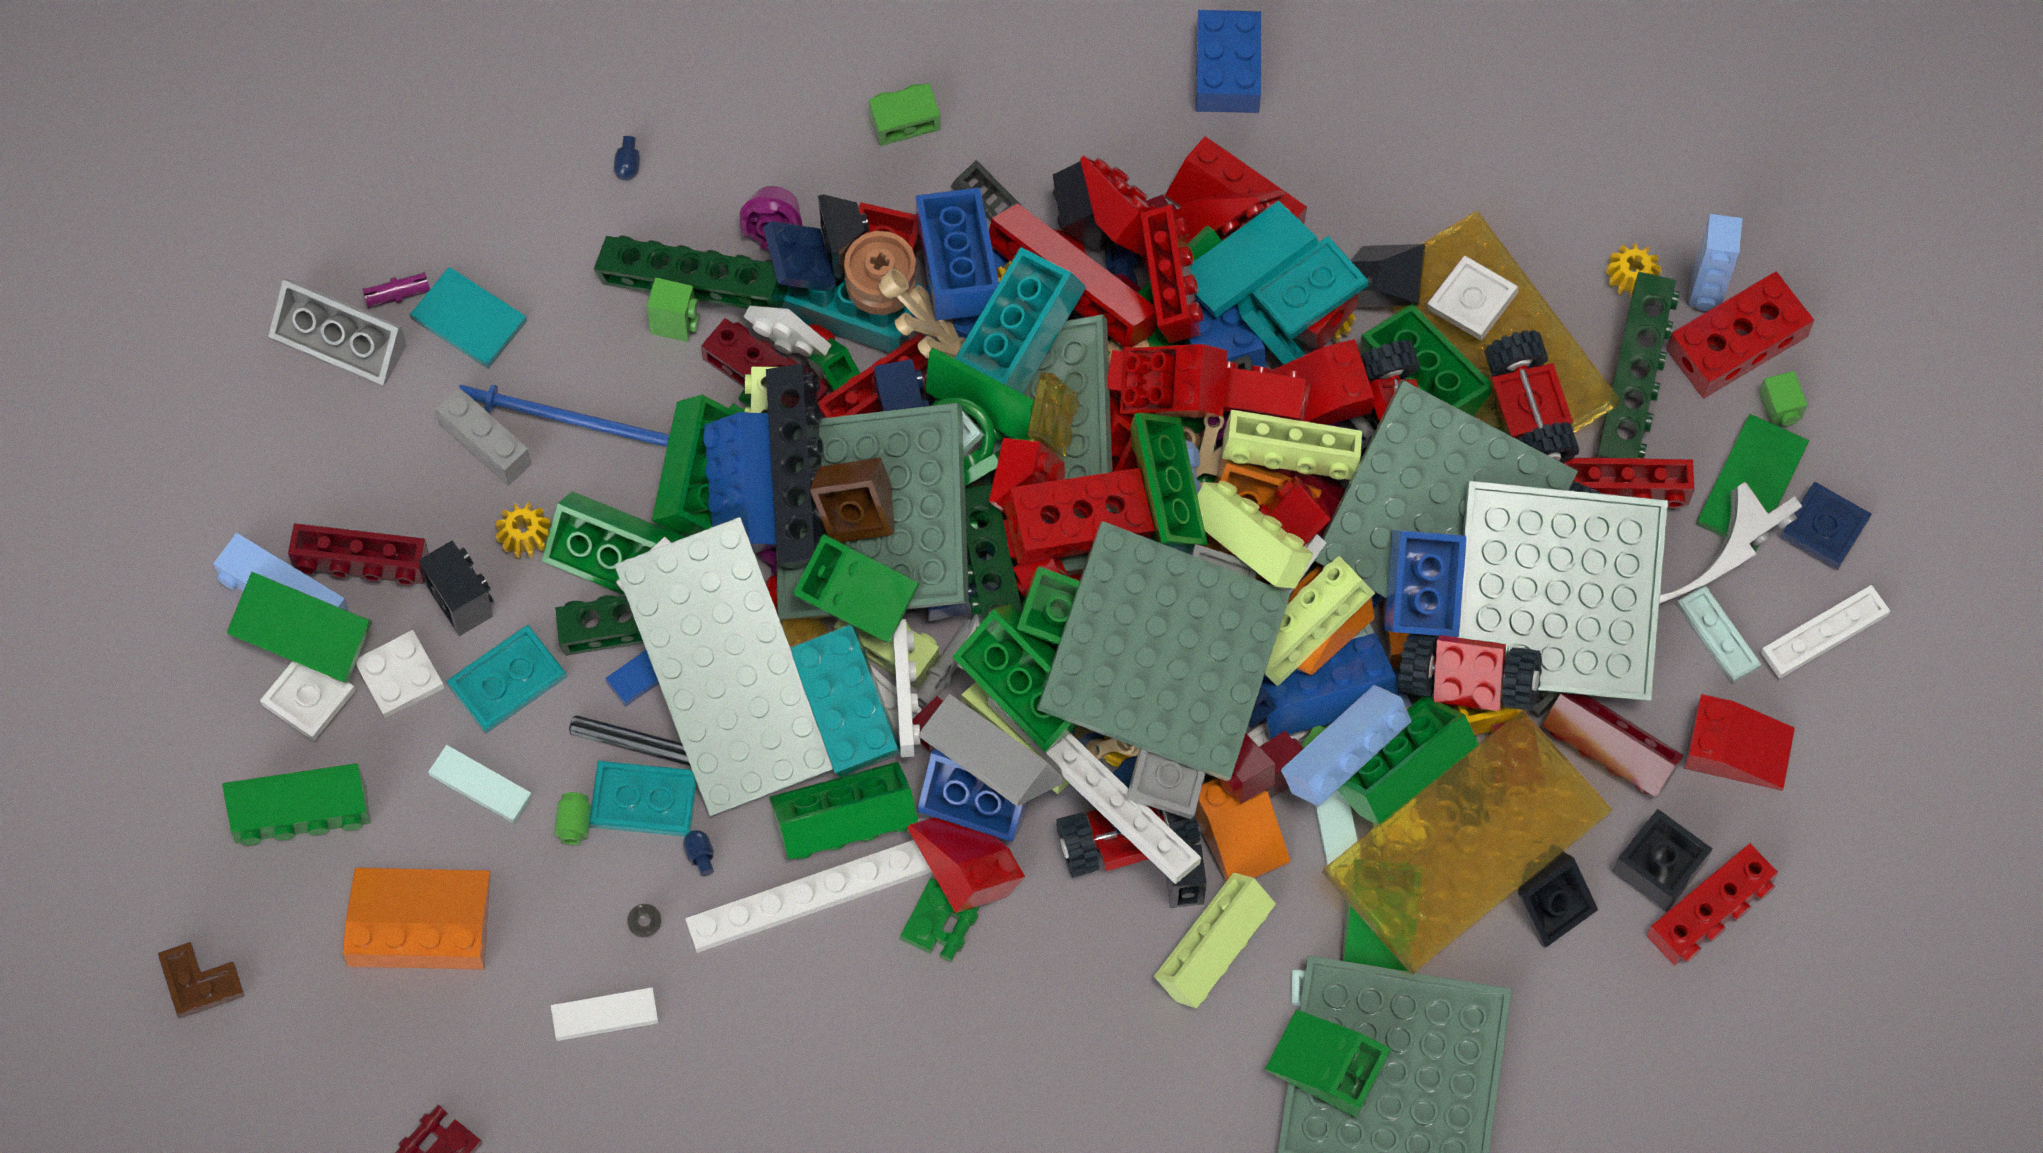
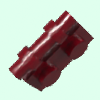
[395,1105,483,1153]

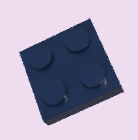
[763,221,836,291]
[1781,481,1872,570]

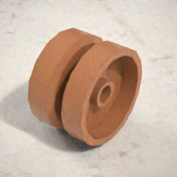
[844,231,916,315]

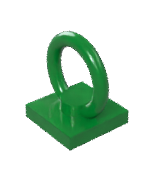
[931,397,1001,486]

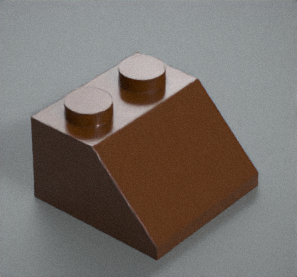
[810,457,894,542]

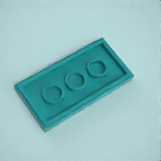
[1190,201,1319,318]

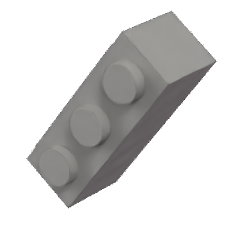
[436,388,532,486]

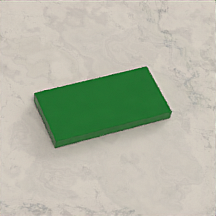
[1696,414,1810,552]
[226,571,373,683]

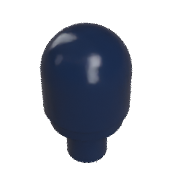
[614,136,640,180]
[683,830,714,876]

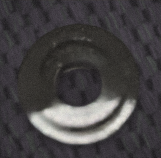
[627,904,662,938]

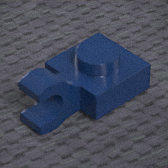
[1105,243,1141,285]

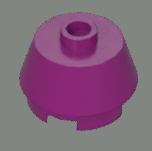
[740,186,803,250]

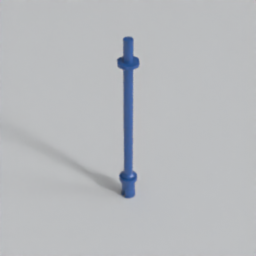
[459,384,670,447]

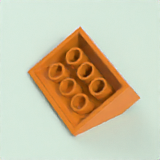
[343,868,491,970]

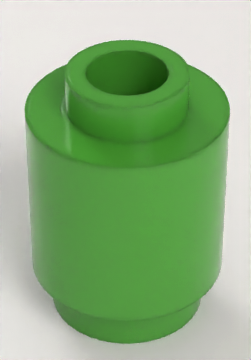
[554,792,591,845]

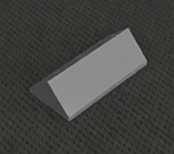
[268,278,407,385]
[919,693,1064,807]

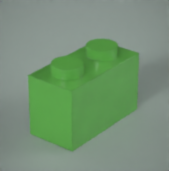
[869,83,941,146]
[647,277,701,342]

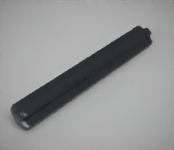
[569,715,690,766]

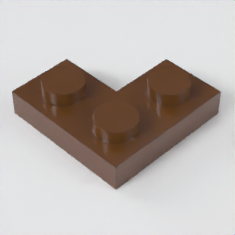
[158,942,245,1019]

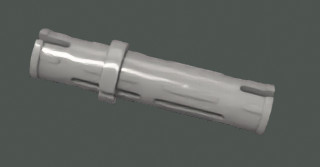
[917,618,972,708]

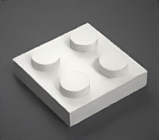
[1427,255,1519,341]
[744,306,831,357]
[355,630,444,719]
[260,661,356,741]

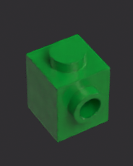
[805,338,860,391]

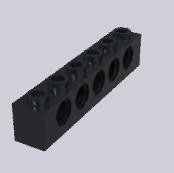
[766,363,826,569]

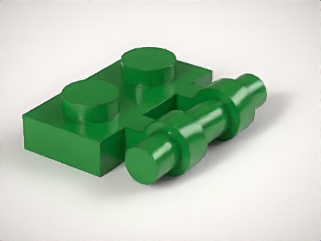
[900,878,981,962]

